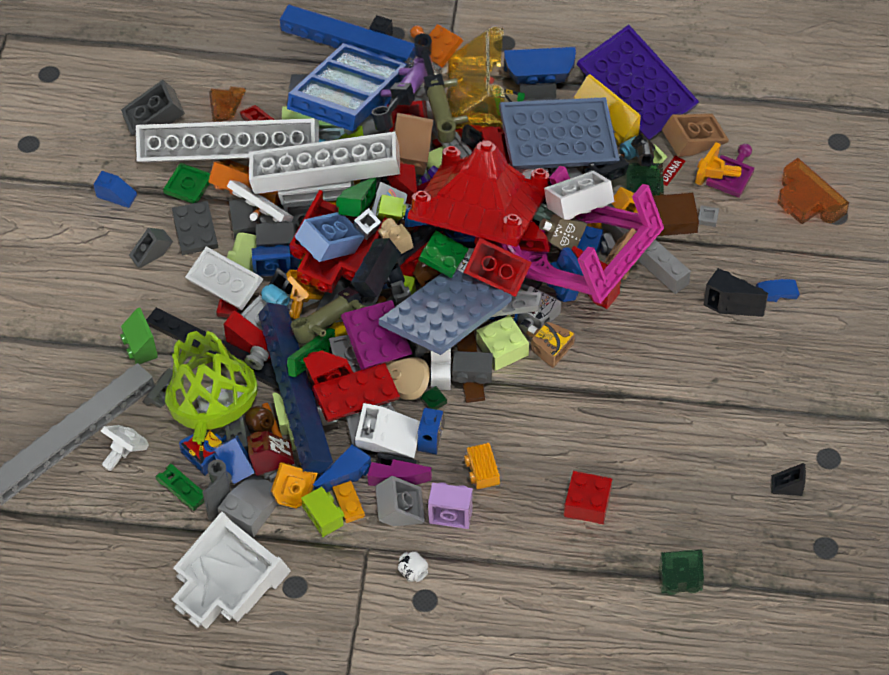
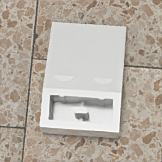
[355,403,420,459]

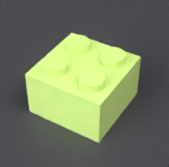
[476,315,529,371]

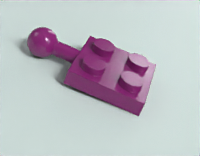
[706,143,755,198]

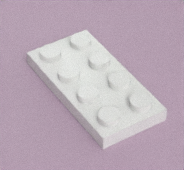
[185,247,263,310]

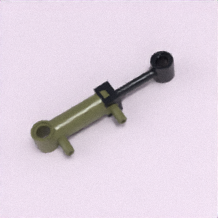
[414,33,468,143]
[291,262,405,344]

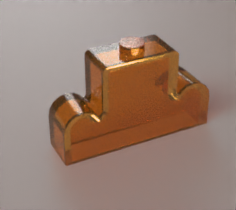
[778,158,849,224]

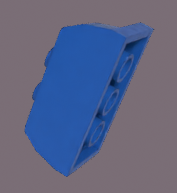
[503,47,576,85]

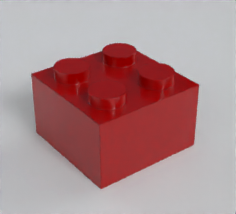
[564,471,613,525]

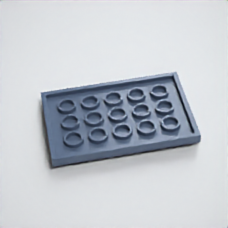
[499,97,620,170]
[379,270,512,355]

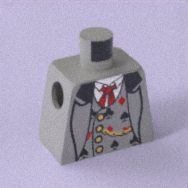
[518,286,561,333]

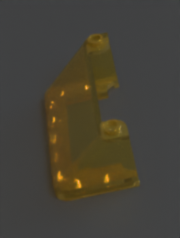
[448,27,505,128]

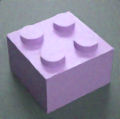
[428,483,473,529]

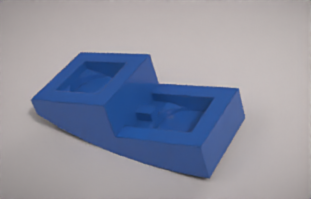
[756,279,800,302]

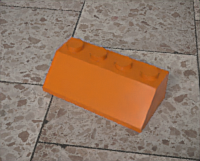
[208,160,281,206]

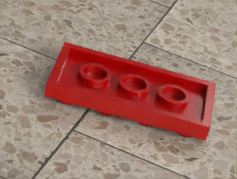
[312,363,400,423]

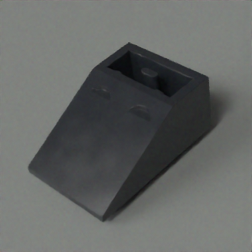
[704,268,768,317]

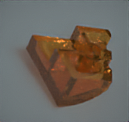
[209,86,246,122]

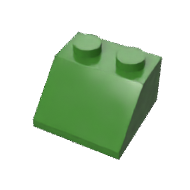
[120,308,158,365]

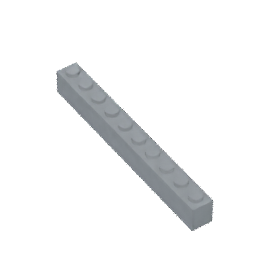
[550,167,691,294]
[0,363,154,506]

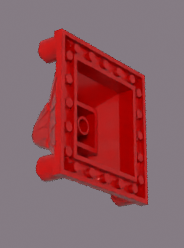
[408,140,550,247]

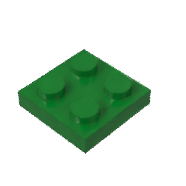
[163,163,211,204]
[418,231,469,278]

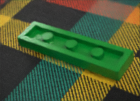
[287,328,335,377]

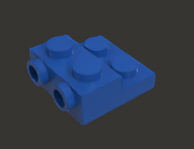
[547,247,584,302]

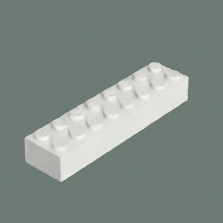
[249,132,400,194]

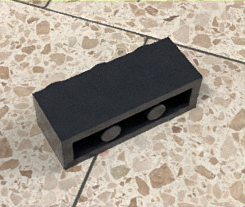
[351,238,401,297]

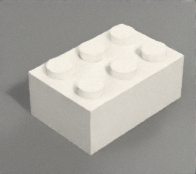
[544,171,614,220]

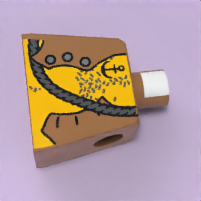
[526,322,575,368]

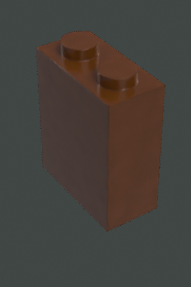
[653,192,699,236]

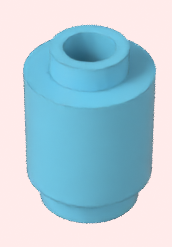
[619,136,637,160]
[261,284,290,306]

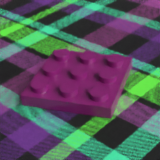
[341,300,412,370]

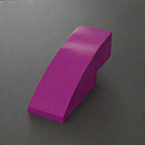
[367,459,432,486]

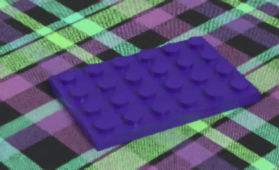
[576,25,699,140]

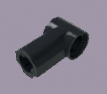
[631,134,655,167]

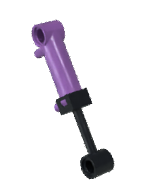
[372,57,433,131]

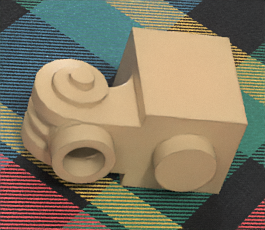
[378,218,414,254]

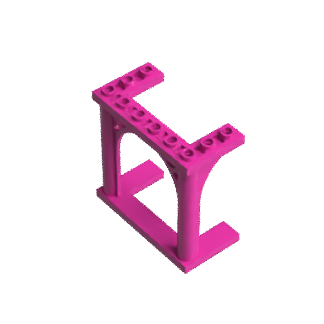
[496,166,664,304]

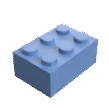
[295,212,365,262]

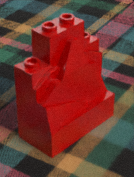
[290,190,388,294]

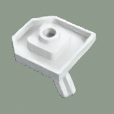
[101,425,149,471]

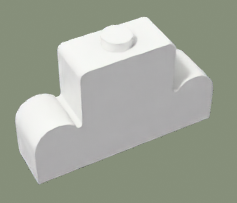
[278,181,354,205]
[431,347,452,390]

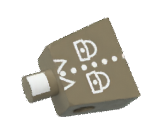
[539,214,587,250]

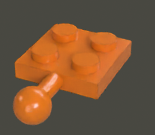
[410,24,463,68]

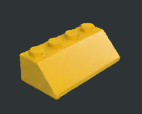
[574,74,641,146]

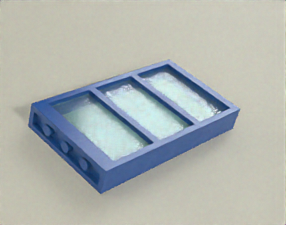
[287,43,407,131]

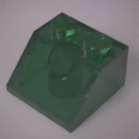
[658,549,704,595]

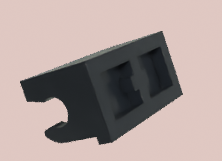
[584,154,629,181]

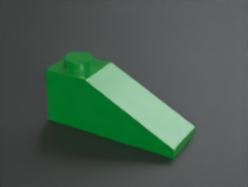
[336,178,376,217]

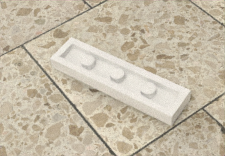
[227,180,294,223]

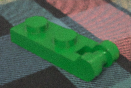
[155,463,204,511]

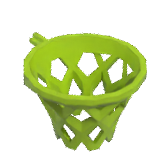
[165,331,258,444]

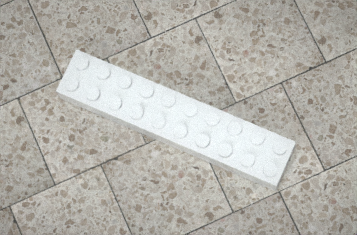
[136,119,319,163]

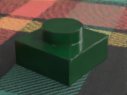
[420,386,447,410]

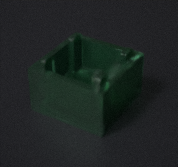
[625,163,664,196]

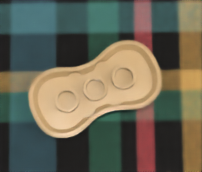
[385,357,430,400]

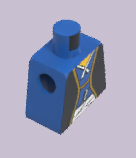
[418,408,445,455]

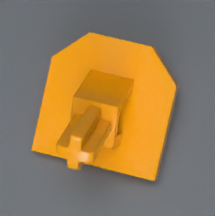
[695,142,742,185]
[286,270,325,319]
[271,462,318,508]

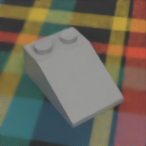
[218,474,278,538]

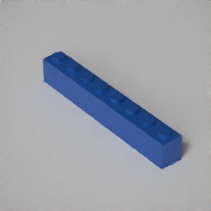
[280,4,416,68]

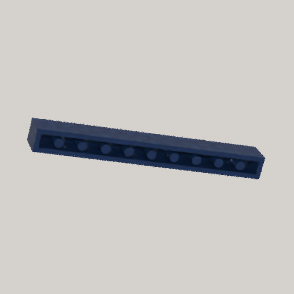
[258,302,333,473]

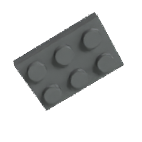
[172,201,219,255]

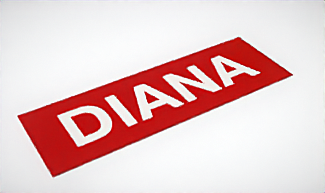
[656,156,686,186]

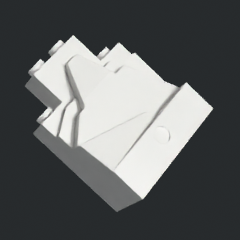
[172,512,291,629]

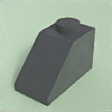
[129,227,173,268]

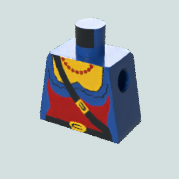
[179,429,227,476]

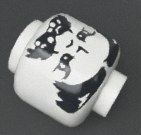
[398,552,428,582]

